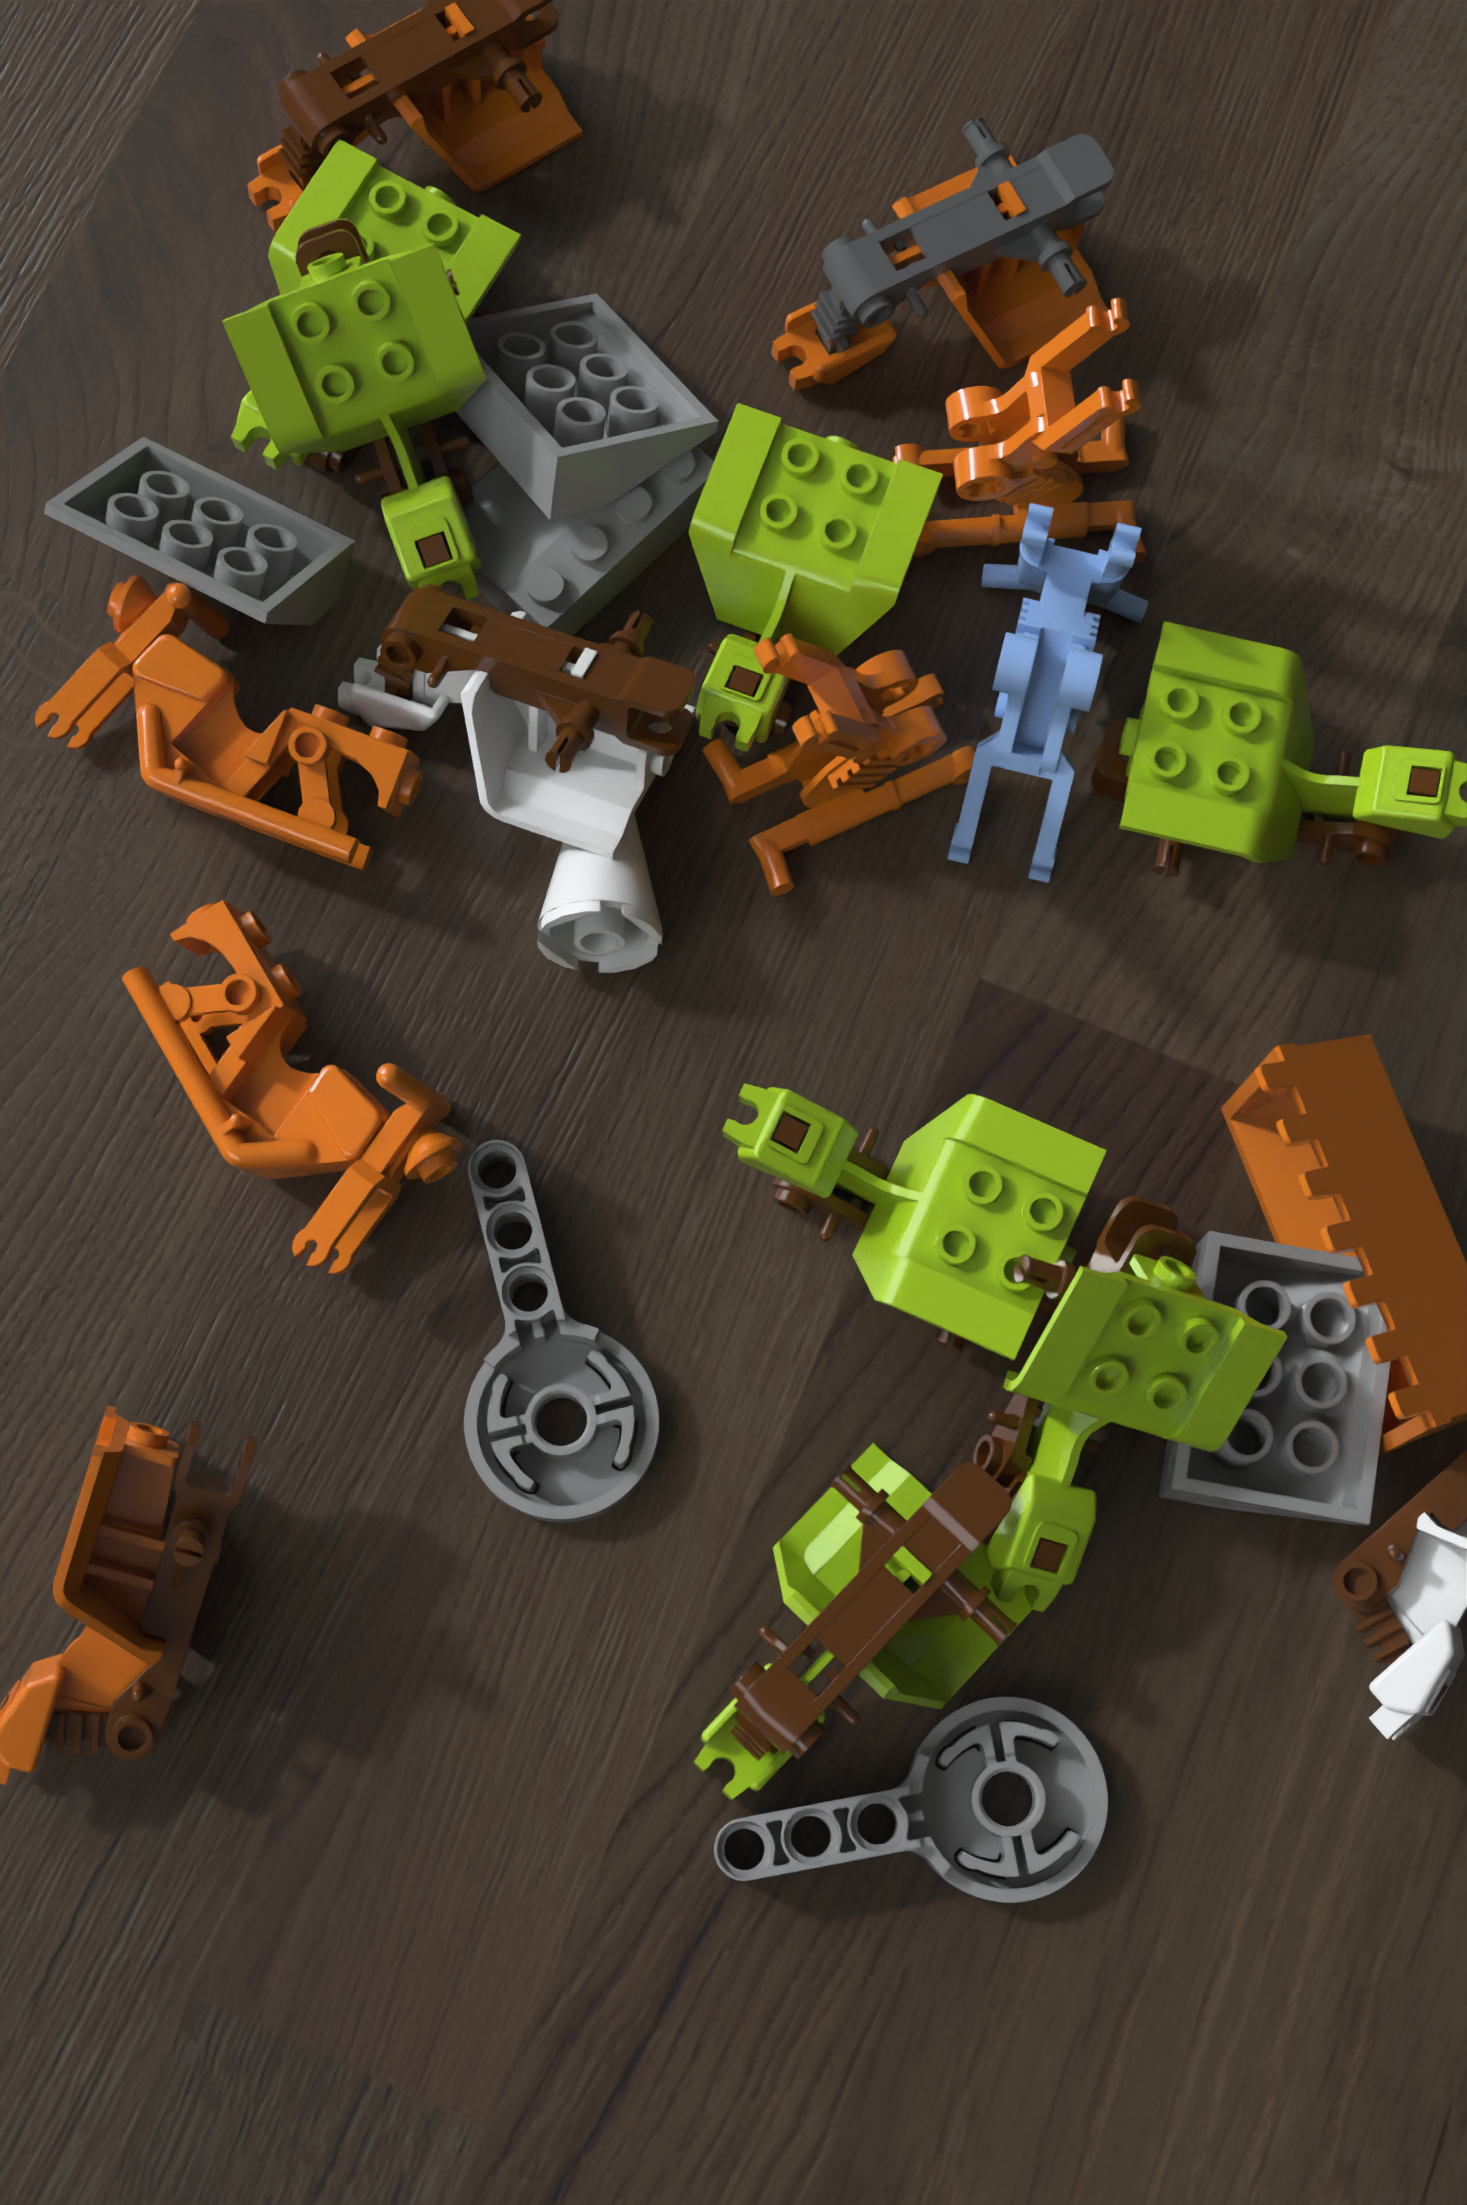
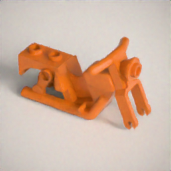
[35,574,423,871]
[122,900,463,1275]

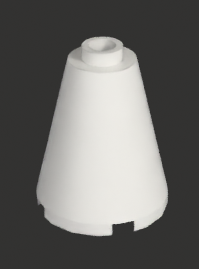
[536,813,663,973]

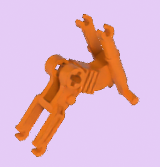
[892,298,1147,564]
[702,633,975,896]

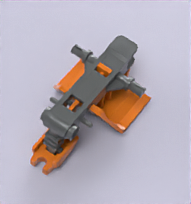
[771,117,1114,392]

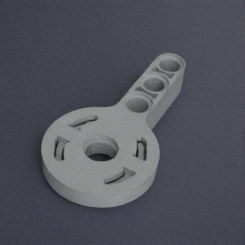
[464,1140,660,1523]
[714,1697,1108,1903]

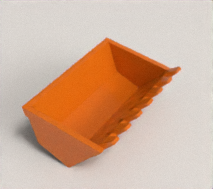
[1221,1034,1467,1458]

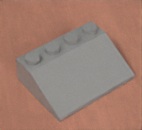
[455,293,719,520]
[44,437,355,626]
[450,446,714,636]
[1159,1231,1391,1526]

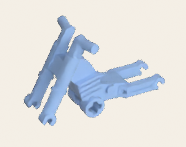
[948,503,1148,883]

